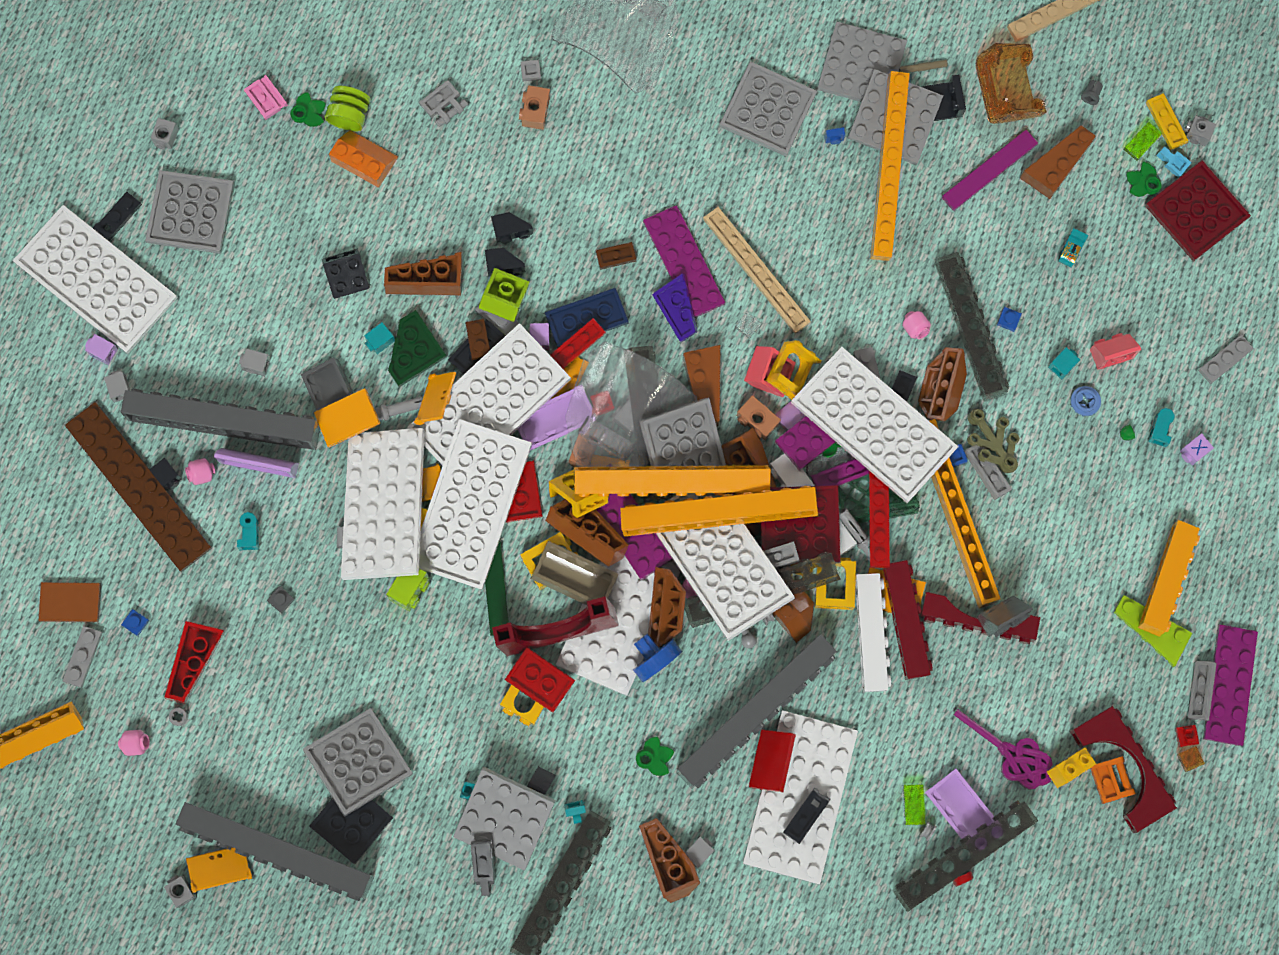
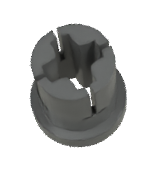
[1081,80,1103,105]

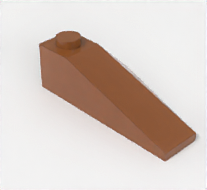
[721,428,776,487]
[639,818,701,903]

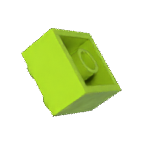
[479,268,530,322]
[386,568,430,612]

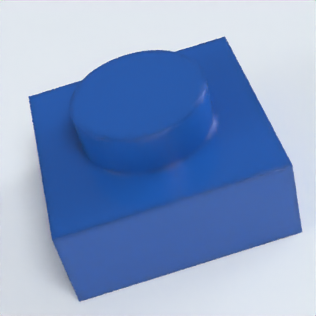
[824,127,845,145]
[997,307,1022,332]
[949,444,968,468]
[121,609,149,636]

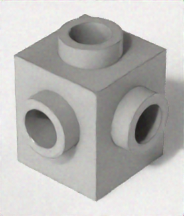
[1184,116,1216,146]

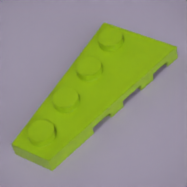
[1114,595,1192,667]

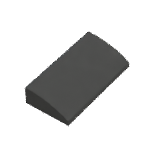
[301,357,353,410]

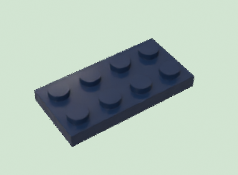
[545,288,629,348]

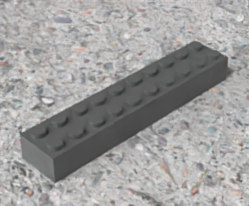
[121,388,320,450]
[676,634,837,789]
[175,802,375,901]

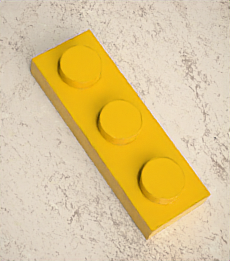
[1146,93,1189,151]

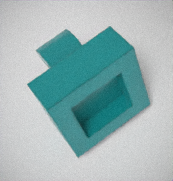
[564,800,586,824]

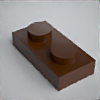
[596,242,637,270]
[465,319,490,360]

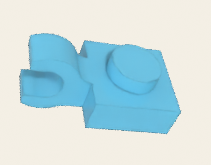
[1156,147,1192,178]

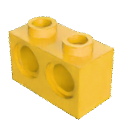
[1047,747,1096,788]

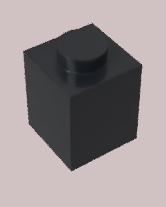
[149,458,181,491]

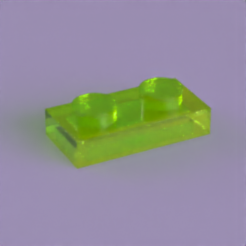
[1123,121,1163,161]
[903,785,926,825]

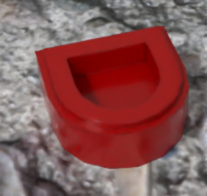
[952,871,974,887]

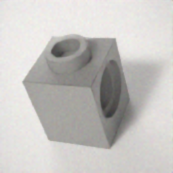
[151,118,179,150]
[239,348,271,377]
[104,371,131,403]
[685,837,715,869]
[164,875,197,908]

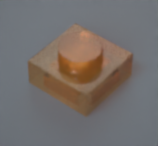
[1177,746,1205,772]

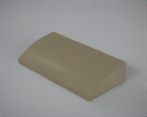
[530,541,619,605]

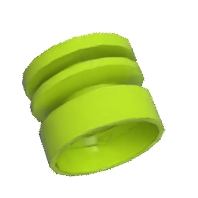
[324,86,371,132]

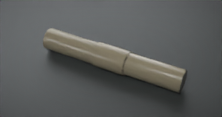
[899,60,947,73]

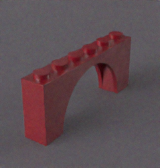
[492,596,619,656]
[1069,706,1177,833]

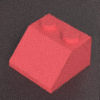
[1090,333,1141,370]
[744,346,796,397]

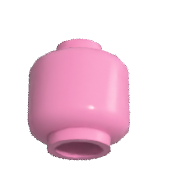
[902,311,931,339]
[185,458,215,485]
[118,730,150,756]

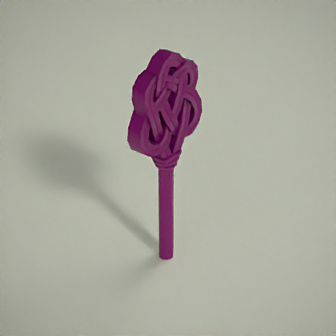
[953,709,1053,790]

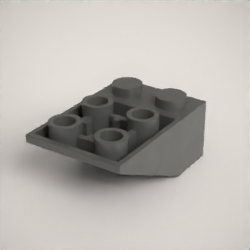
[977,595,1033,637]

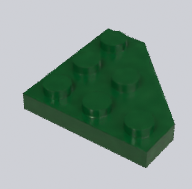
[388,310,447,387]

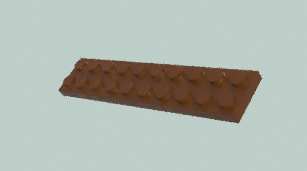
[64,402,212,572]

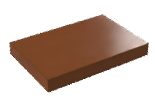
[38,582,101,622]

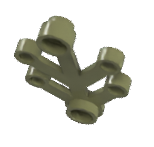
[967,409,1020,473]

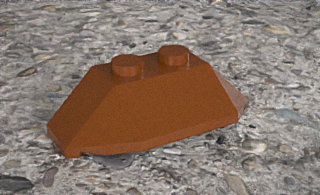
[918,347,967,421]
[648,567,686,647]
[772,572,814,643]

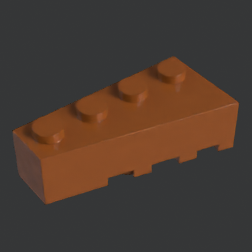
[1020,126,1096,199]
[384,252,463,296]
[683,345,720,427]
[545,499,629,567]

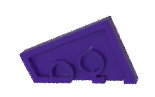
[652,274,698,342]

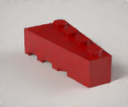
[164,621,225,704]

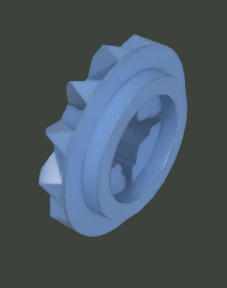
[1070,386,1101,416]

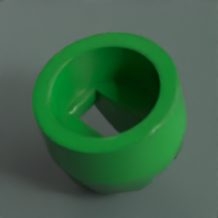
[1120,424,1135,441]

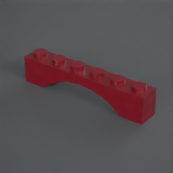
[919,592,1041,644]

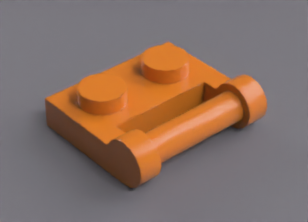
[1090,756,1136,804]

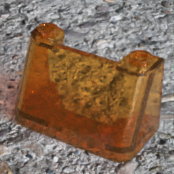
[975,43,1047,124]

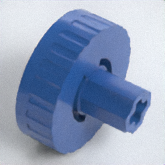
[633,633,683,682]

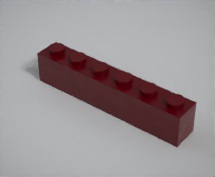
[882,560,933,680]

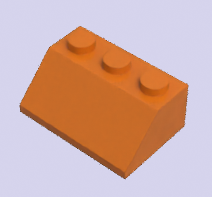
[329,130,398,188]

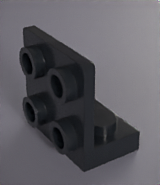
[921,74,966,121]
[322,248,369,299]

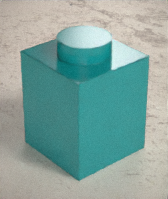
[364,322,395,355]
[1048,347,1080,380]

